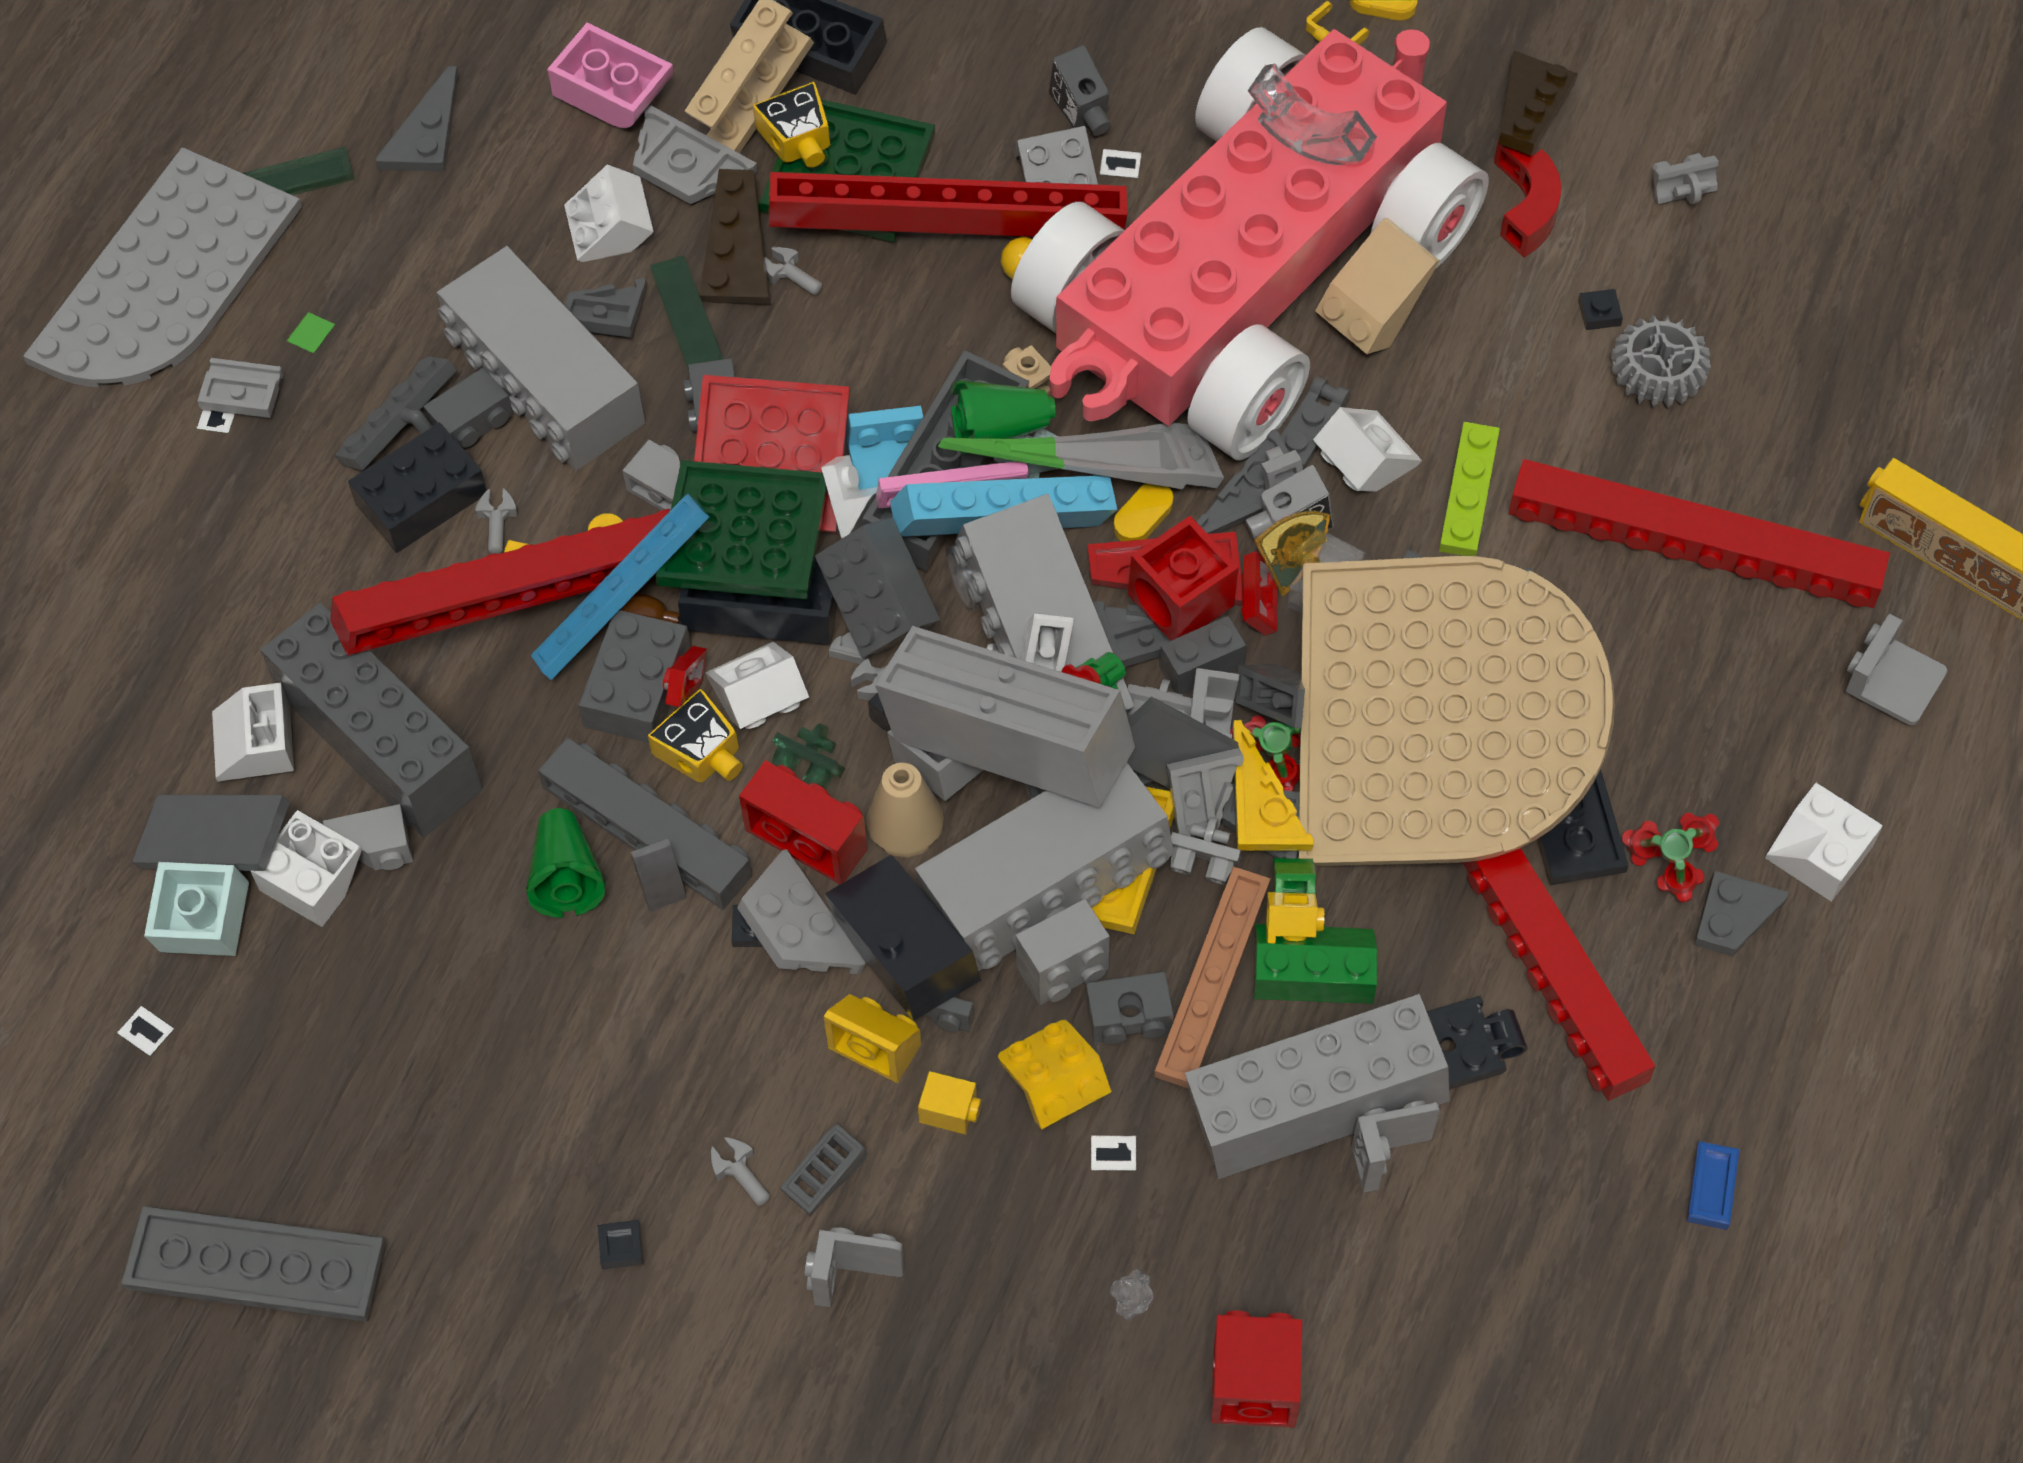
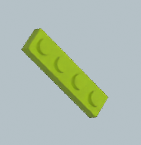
[1439,422,1500,556]

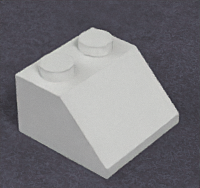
[1313,407,1422,492]
[705,642,809,729]

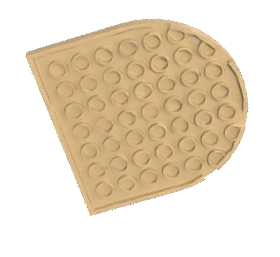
[1299,556,1615,866]

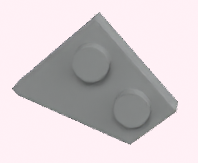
[1166,748,1244,837]

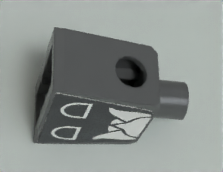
[1048,45,1111,136]

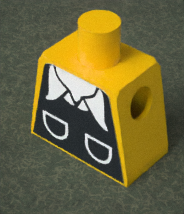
[753,82,830,167]
[648,689,743,783]

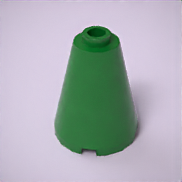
[951,380,1056,455]
[526,808,605,918]

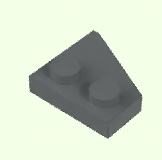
[564,278,647,337]
[1694,871,1789,956]

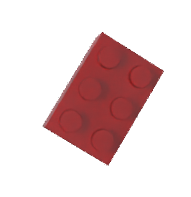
[739,760,867,885]

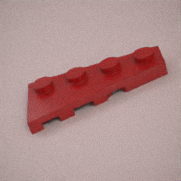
[1087,532,1243,606]

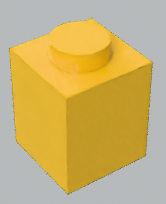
[918,1071,982,1135]

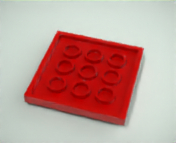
[694,375,850,534]

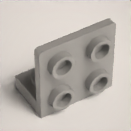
[1012,126,1098,185]
[1351,1101,1440,1193]

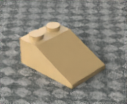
[1315,218,1440,354]

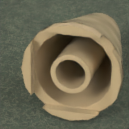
[866,763,944,857]

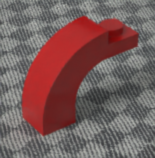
[1494,141,1561,258]

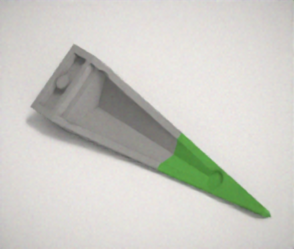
[938,423,1224,489]

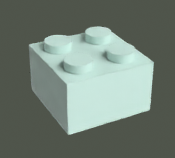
[144,862,249,956]

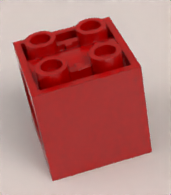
[1128,516,1239,641]
[1211,1311,1302,1428]

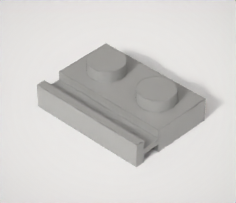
[197,358,284,418]

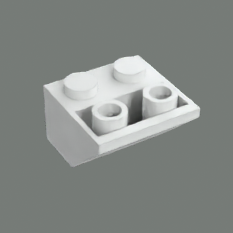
[564,164,654,262]
[212,683,294,782]
[251,810,362,927]

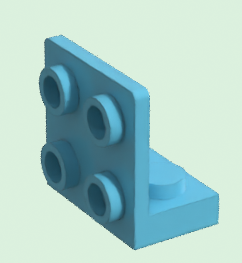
[846,406,923,490]

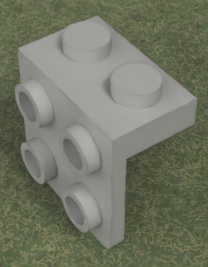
[1845,614,1947,725]
[805,1228,904,1307]

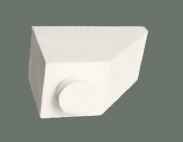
[1021,614,1073,672]

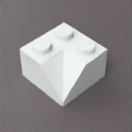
[1765,783,1883,902]

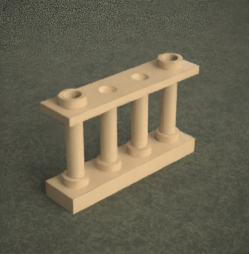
[685,0,814,154]

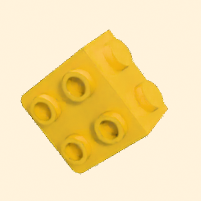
[998,1020,1111,1129]

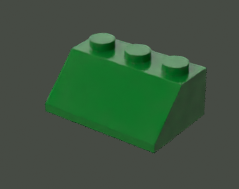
[1254,924,1377,1004]

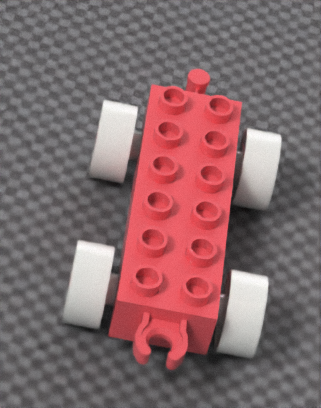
[1011,27,1489,460]

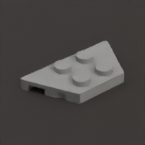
[633,104,758,204]
[737,849,866,974]

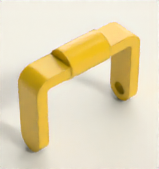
[1306,1,1370,44]

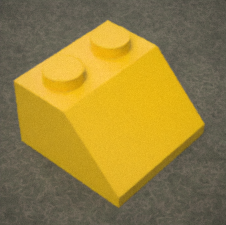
[824,994,921,1084]

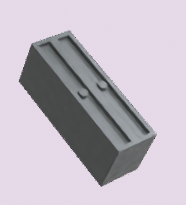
[260,603,482,838]

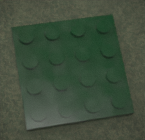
[759,99,935,242]
[656,460,828,599]

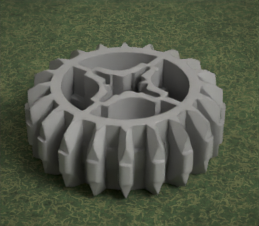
[1611,315,1711,408]

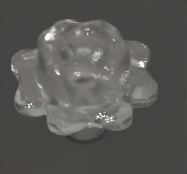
[1110,1269,1153,1320]

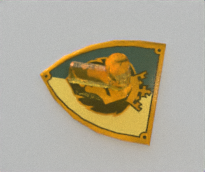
[1254,511,1331,596]

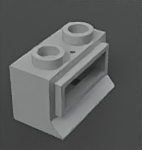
[1190,668,1239,739]

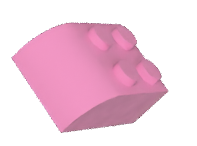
[547,22,674,128]

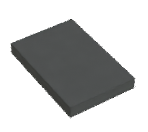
[1127,696,1239,789]

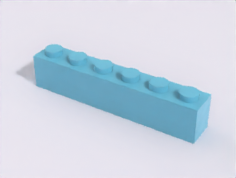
[890,475,1118,536]

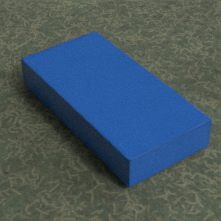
[1686,1141,1740,1230]

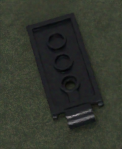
[1538,769,1629,885]
[1426,995,1528,1090]

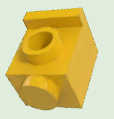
[1266,892,1324,944]

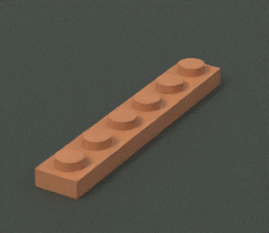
[1154,866,1271,1089]

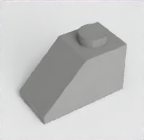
[622,440,680,510]
[323,804,413,870]

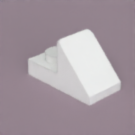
[821,455,877,538]

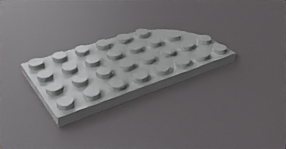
[23,147,302,387]

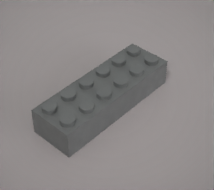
[862,350,1029,571]

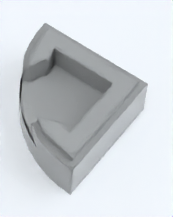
[829,632,868,664]

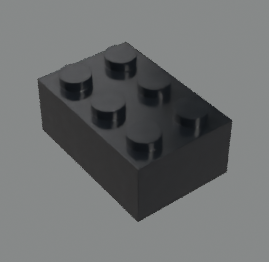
[348,422,487,553]

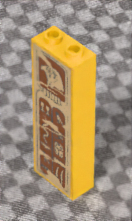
[1859,458,2023,621]

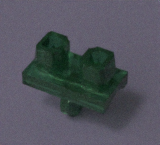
[772,723,845,789]

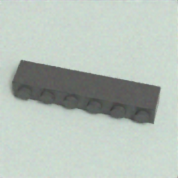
[538,737,752,910]

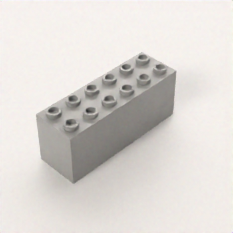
[437,246,646,471]
[953,493,1135,714]
[875,626,1135,808]
[915,762,1174,971]
[1185,994,1450,1179]

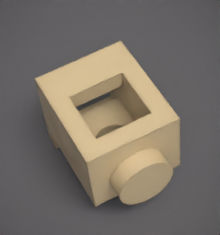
[1003,345,1051,396]

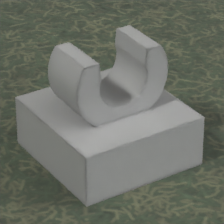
[1262,446,1303,490]

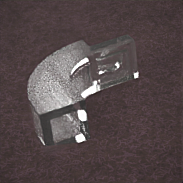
[1248,63,1376,165]

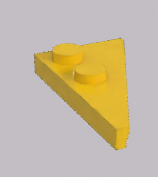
[1233,720,1314,851]

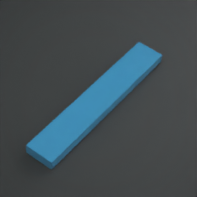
[531,494,709,680]

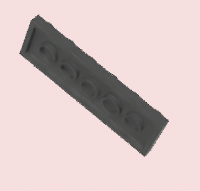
[121,1206,386,1322]

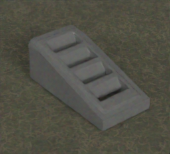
[780,1124,866,1216]

